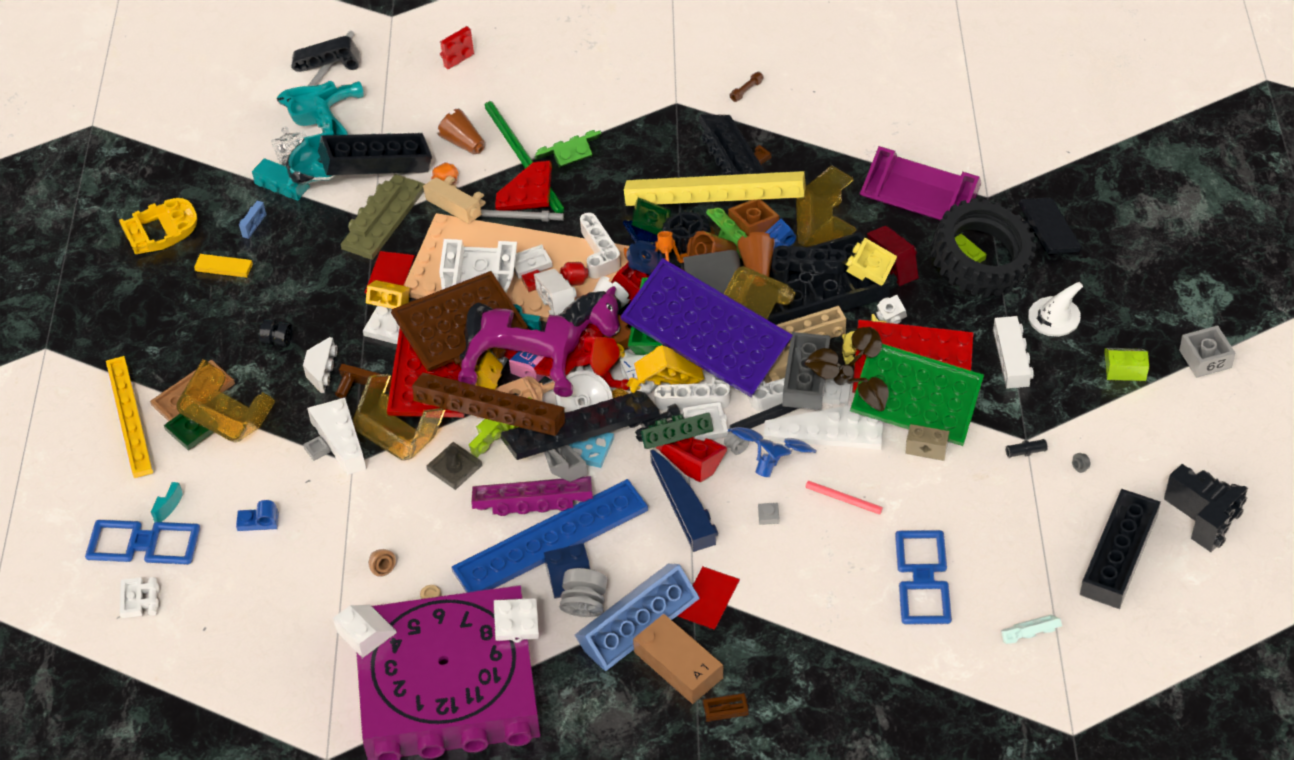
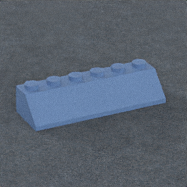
[575,564,700,671]

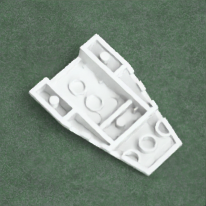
[439,239,517,293]

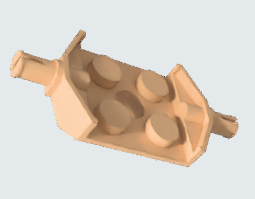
[477,376,555,418]

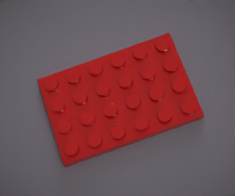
[852,320,973,393]
[387,328,465,418]

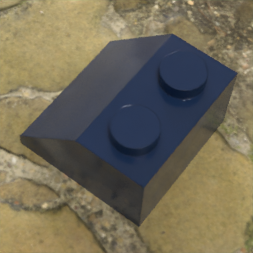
[544,543,590,599]

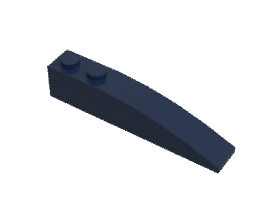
[650,449,718,552]

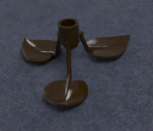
[804,327,889,412]

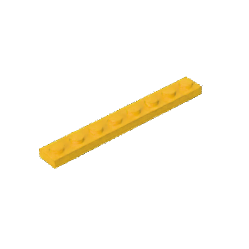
[106,356,153,478]

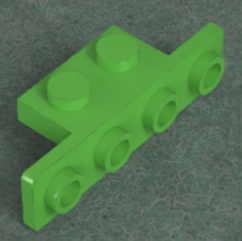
[534,130,602,167]
[706,208,748,258]

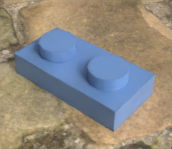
[239,201,266,239]

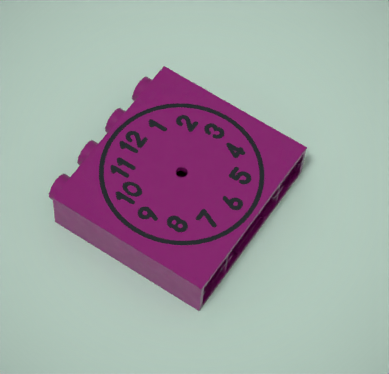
[356,585,540,760]

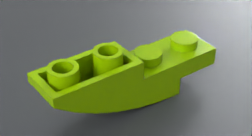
[468,397,532,457]

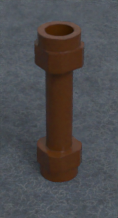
[730,71,764,102]

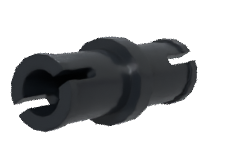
[1006,439,1048,458]

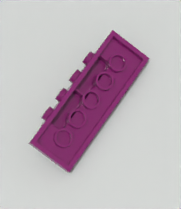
[471,476,593,516]

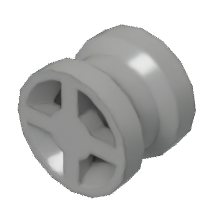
[724,432,749,455]

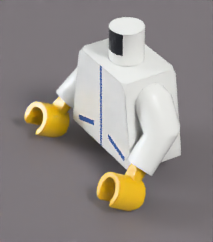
[617,344,659,394]

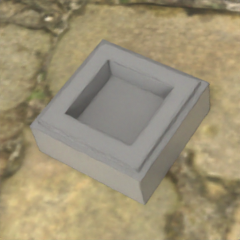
[303,436,330,461]

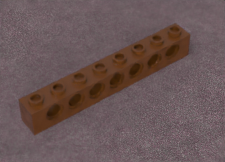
[412,372,565,436]

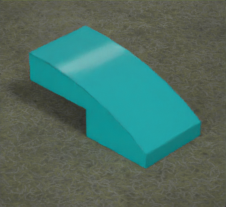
[151,482,183,523]

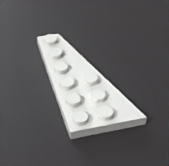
[763,405,883,449]

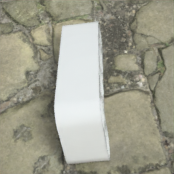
[580,213,621,279]
[654,374,730,410]
[747,378,785,411]

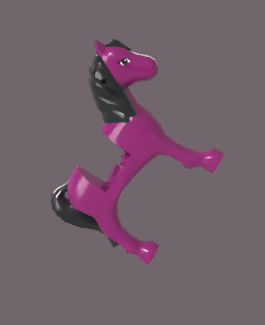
[458,286,621,397]

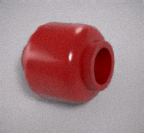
[560,261,589,286]

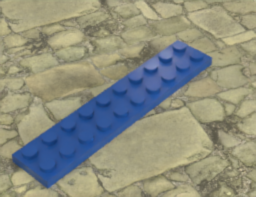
[451,479,648,593]

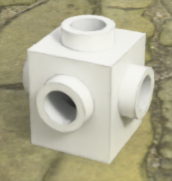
[876,295,907,324]

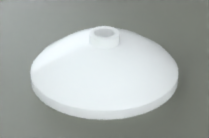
[555,370,613,412]

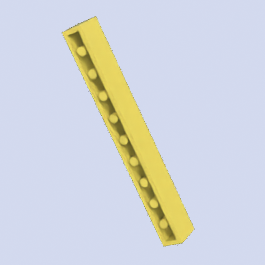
[624,171,806,206]

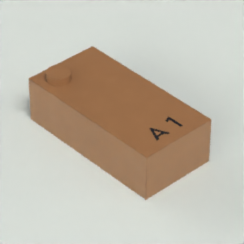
[633,614,723,704]

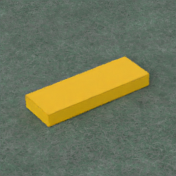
[194,254,253,278]

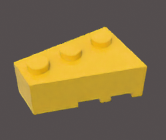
[634,345,704,385]

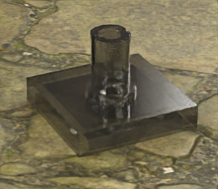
[426,442,482,490]

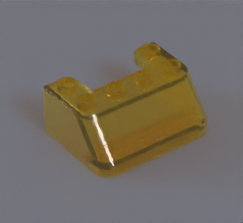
[176,359,276,443]

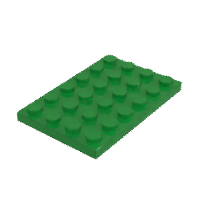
[850,344,984,446]

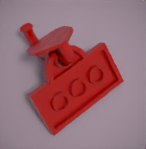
[534,323,630,390]

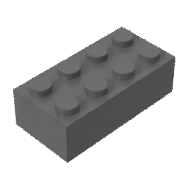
[782,332,830,410]

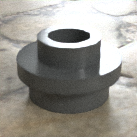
[1072,453,1091,473]

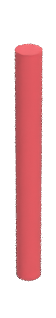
[806,480,883,515]

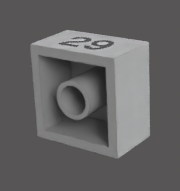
[1179,325,1235,378]

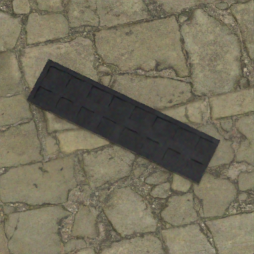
[501,391,660,460]

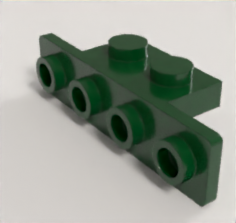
[641,412,714,449]

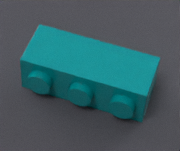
[252,158,310,200]

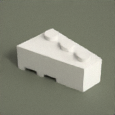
[534,269,576,315]

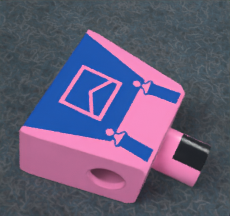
[509,351,551,382]

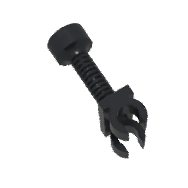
[629,403,681,442]

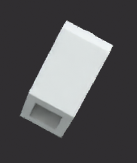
[303,337,337,393]

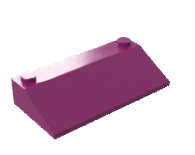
[860,146,981,221]

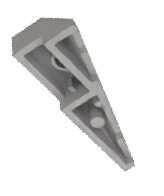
[544,445,587,482]

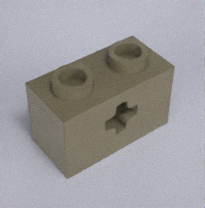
[905,424,949,461]

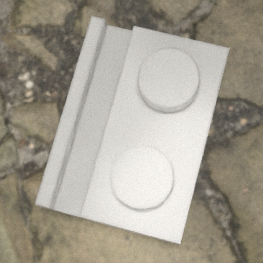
[514,245,553,279]
[823,379,851,406]

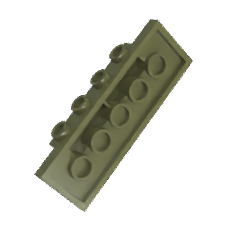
[341,174,425,260]

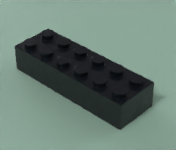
[318,133,432,176]
[1080,488,1161,609]

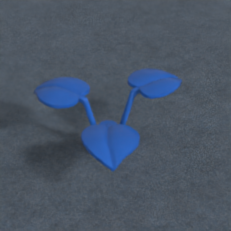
[727,427,817,477]

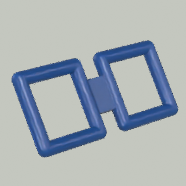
[85,520,200,565]
[895,530,952,624]

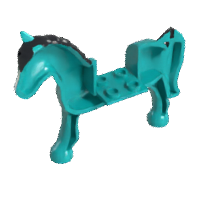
[277,81,391,187]

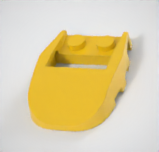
[119,198,197,254]

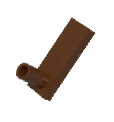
[335,364,392,399]

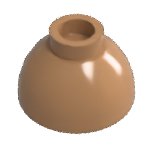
[368,549,396,577]

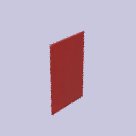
[365,251,415,294]
[677,566,740,630]

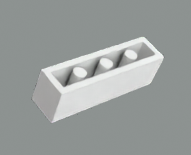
[993,316,1033,388]

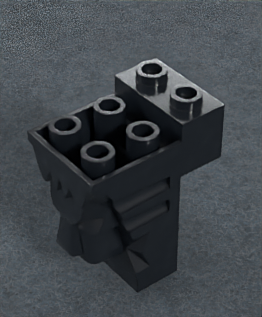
[1164,464,1248,552]

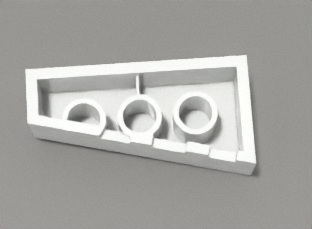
[307,398,366,475]

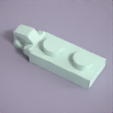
[1001,614,1062,644]

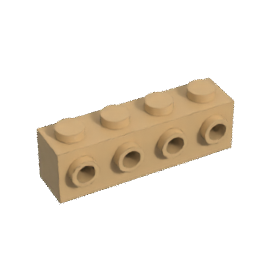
[777,306,846,352]

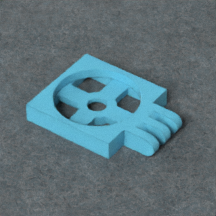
[568,432,614,468]

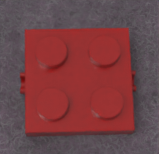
[440,26,474,70]

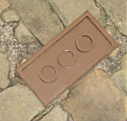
[150,359,235,421]

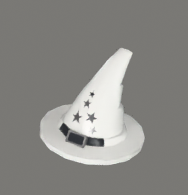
[1028,282,1083,337]

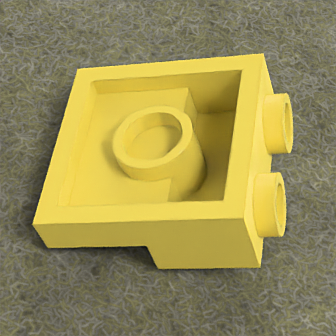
[846,238,897,286]

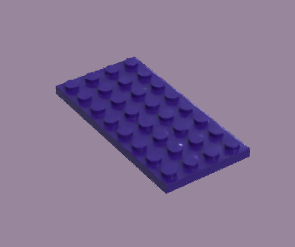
[621,258,793,398]

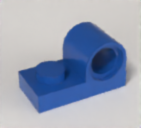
[765,219,796,246]
[236,500,279,531]

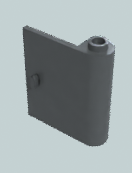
[683,250,747,307]

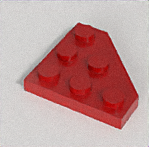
[495,161,552,211]

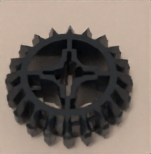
[662,210,711,253]

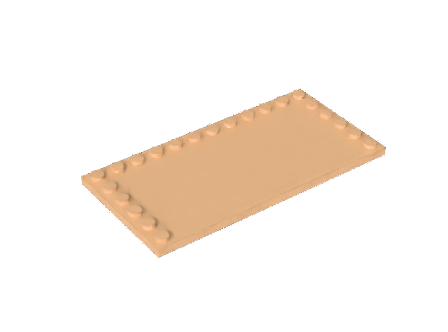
[404,213,630,322]

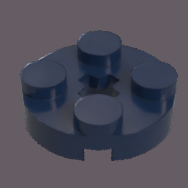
[626,241,663,275]

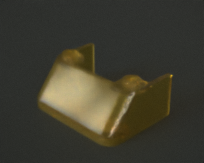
[796,165,856,247]
[353,374,445,461]

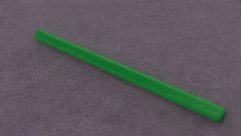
[484,101,564,213]

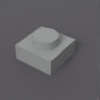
[758,503,779,525]

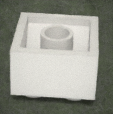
[333,605,396,658]

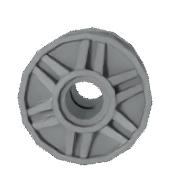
[559,568,607,617]

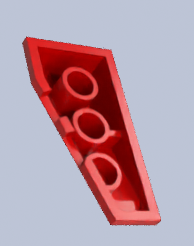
[656,436,727,482]

